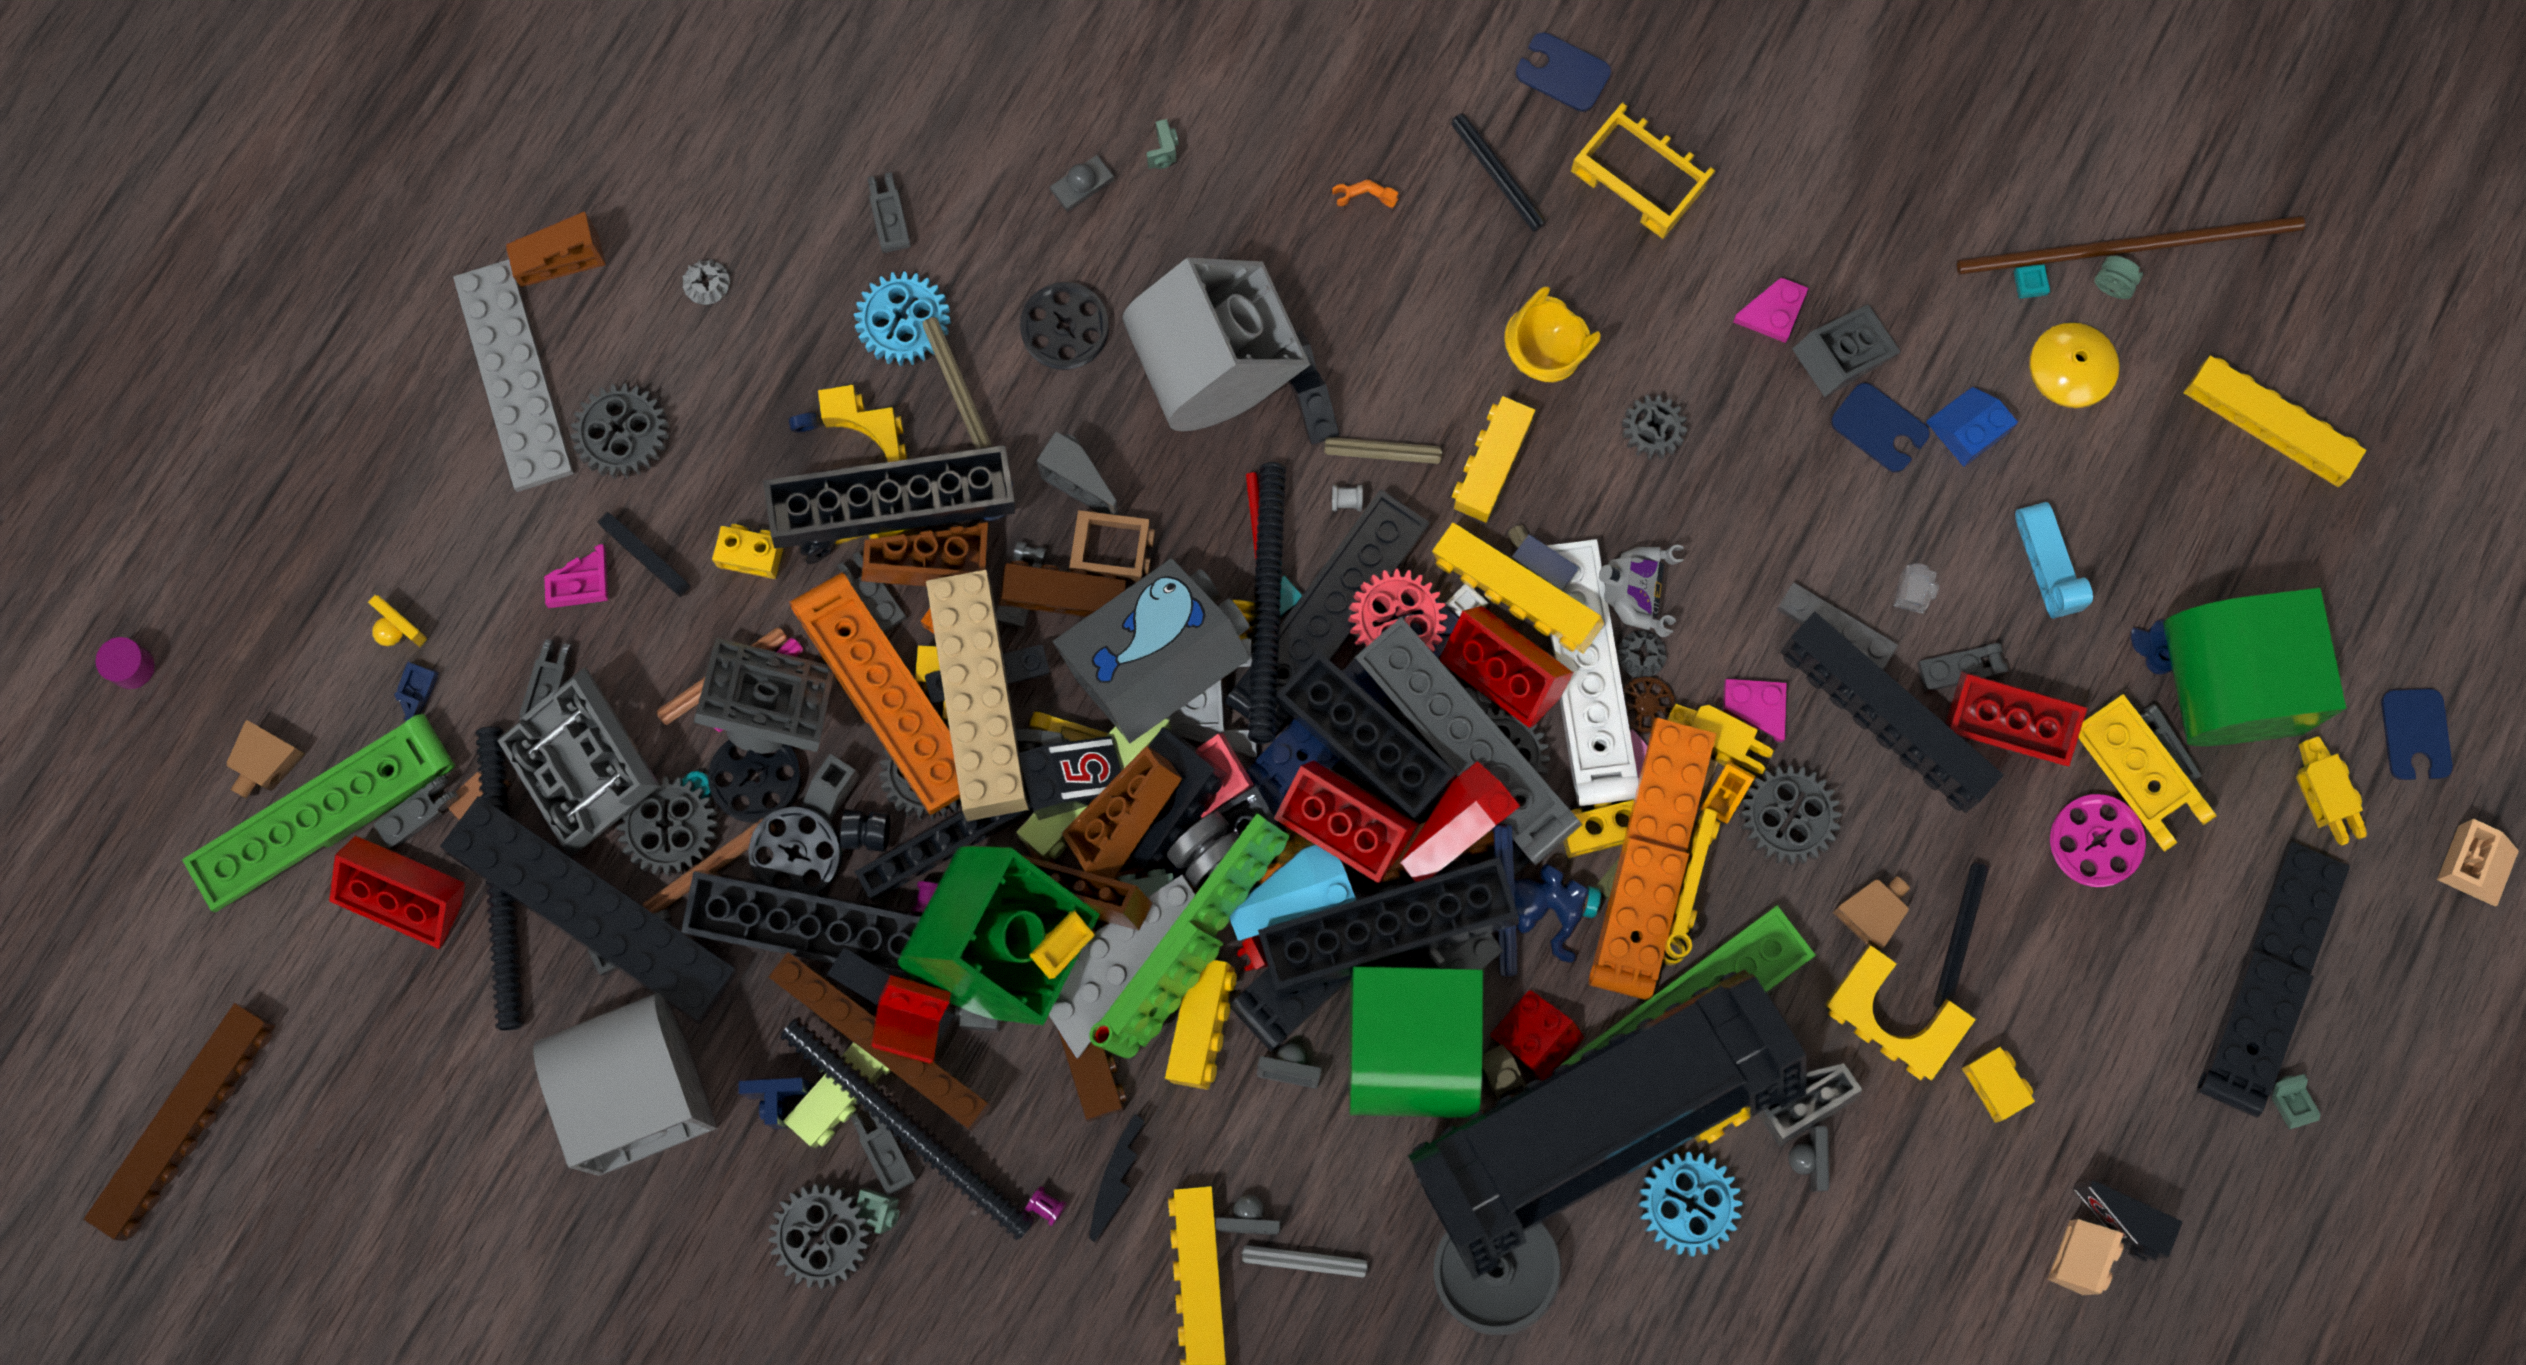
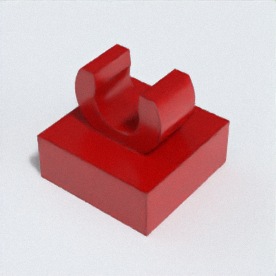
[1237,935,1268,971]

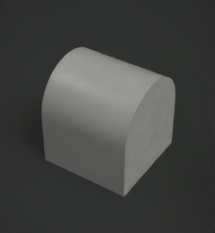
[1122,258,1310,431]
[533,993,718,1176]

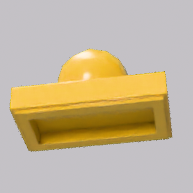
[368,595,427,647]
[1029,911,1095,979]

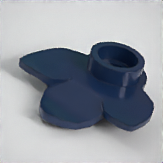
[2130,619,2172,675]

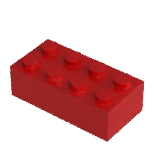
[1945,671,2087,767]

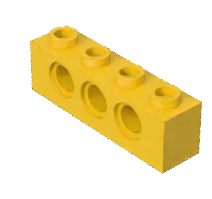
[1563,799,1634,858]

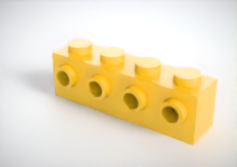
[1451,396,1535,523]
[1165,960,1237,1090]

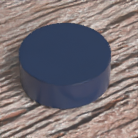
[788,413,820,433]

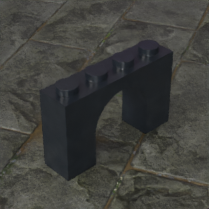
[1128,727,1227,871]

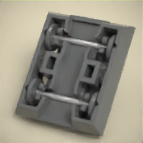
[497,667,660,857]

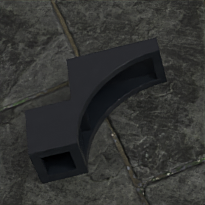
[1288,331,1340,445]

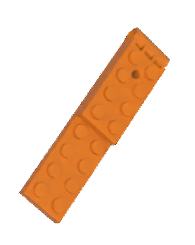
[789,572,960,815]
[1588,718,1716,1001]

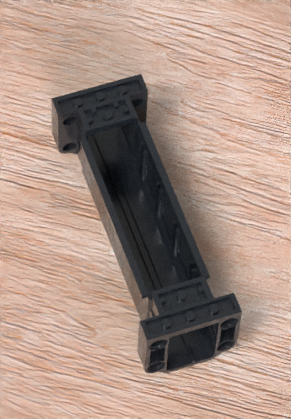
[1407,969,1806,1280]

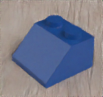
[1926,387,2018,467]

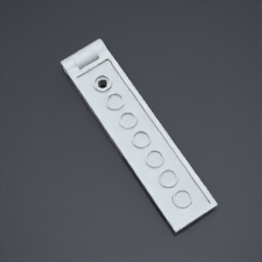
[1548,539,1639,806]

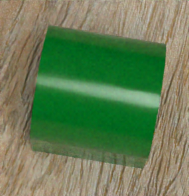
[2163,588,2347,746]
[898,846,1100,1026]
[1349,967,1483,1118]

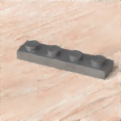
[1776,582,1898,670]

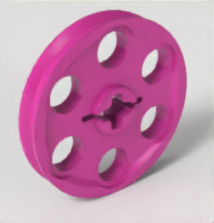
[2050,794,2146,887]

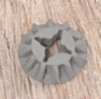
[682,259,730,305]

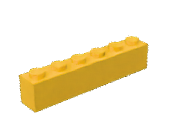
[2183,355,2367,487]
[1432,523,1604,654]
[1168,1186,1226,1365]

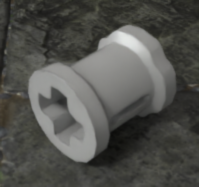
[1332,484,1363,512]

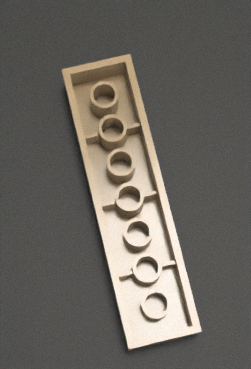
[926,570,1029,821]

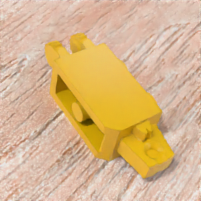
[1667,704,1774,774]
[2296,737,2367,845]

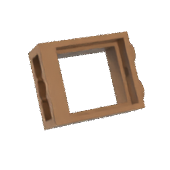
[1069,510,1155,584]

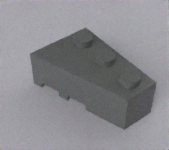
[1758,1064,1862,1147]

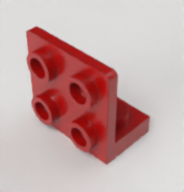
[871,975,951,1063]
[1490,990,1585,1081]

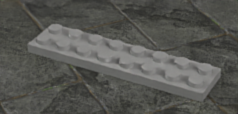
[453,259,574,492]

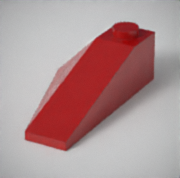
[1400,761,1520,883]

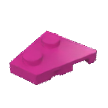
[1733,277,1808,343]
[544,544,608,608]
[1723,679,1786,742]

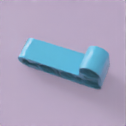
[2015,502,2093,619]

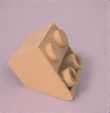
[2437,819,2519,906]
[2048,1219,2124,1295]

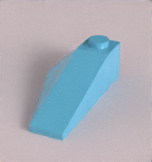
[1229,844,1356,941]

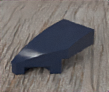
[394,662,439,722]

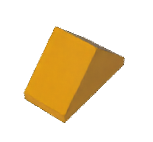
[1700,761,1755,824]

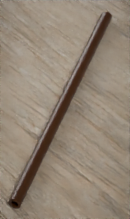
[1957,216,2305,275]

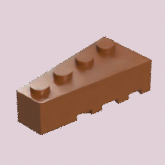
[861,522,988,587]
[1062,745,1182,879]

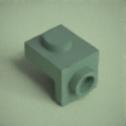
[1146,119,1179,169]
[2271,1074,2321,1130]
[856,1188,900,1234]

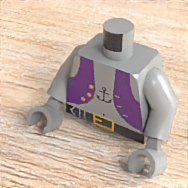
[1599,544,1684,637]

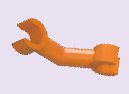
[1332,179,1399,208]

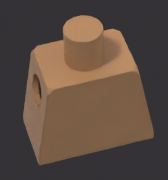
[227,720,305,799]
[1832,876,1910,951]

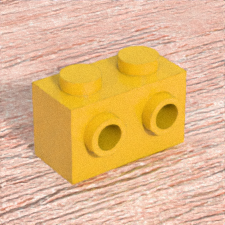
[712,524,784,579]
[1961,1046,2035,1123]

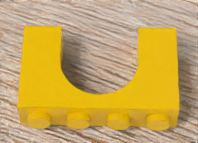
[1825,944,1976,1081]

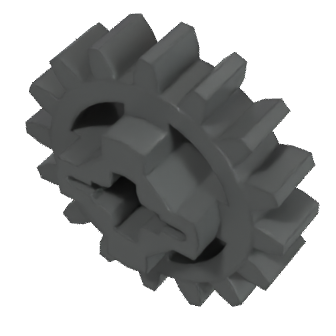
[1621,395,1687,460]

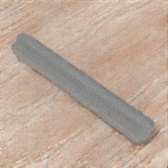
[1242,1245,1367,1277]

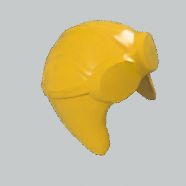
[1504,286,1601,382]

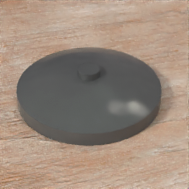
[1434,1223,1562,1335]

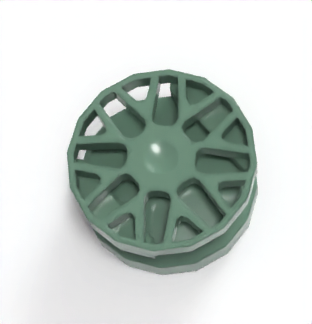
[2095,256,2143,299]

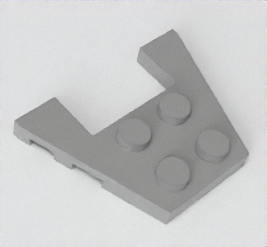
[1167,637,1258,757]

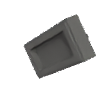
[1050,155,1114,212]
[1257,1043,1321,1089]
[1788,1126,1829,1192]
[1216,1194,1280,1235]

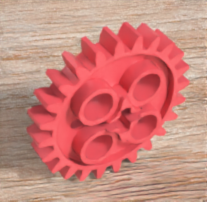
[1348,569,1447,653]

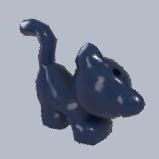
[1514,864,1589,963]

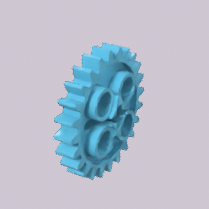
[854,271,951,366]
[1638,1152,1742,1257]

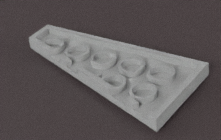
[1049,875,1196,1059]

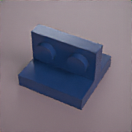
[739,1078,812,1130]

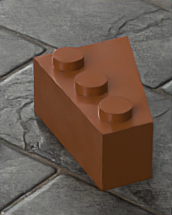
[506,211,606,287]

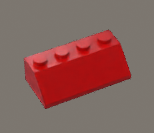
[1439,606,1574,728]
[1274,760,1418,883]
[329,835,465,949]

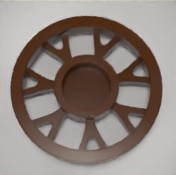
[1623,677,1675,734]

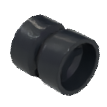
[840,809,890,852]

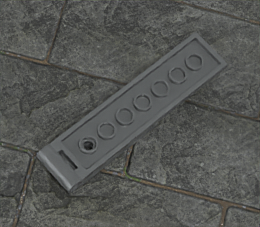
[1355,617,1582,865]

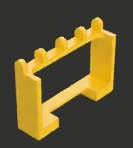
[1571,103,1716,239]

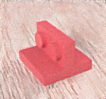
[1197,733,1254,818]

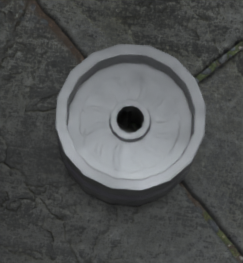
[1167,811,1240,890]

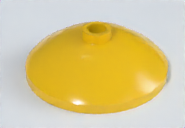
[2029,323,2119,408]

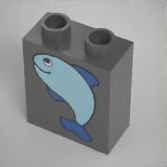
[1053,558,1250,744]

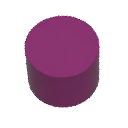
[95,637,155,689]

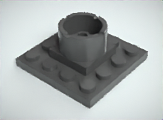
[694,638,834,753]

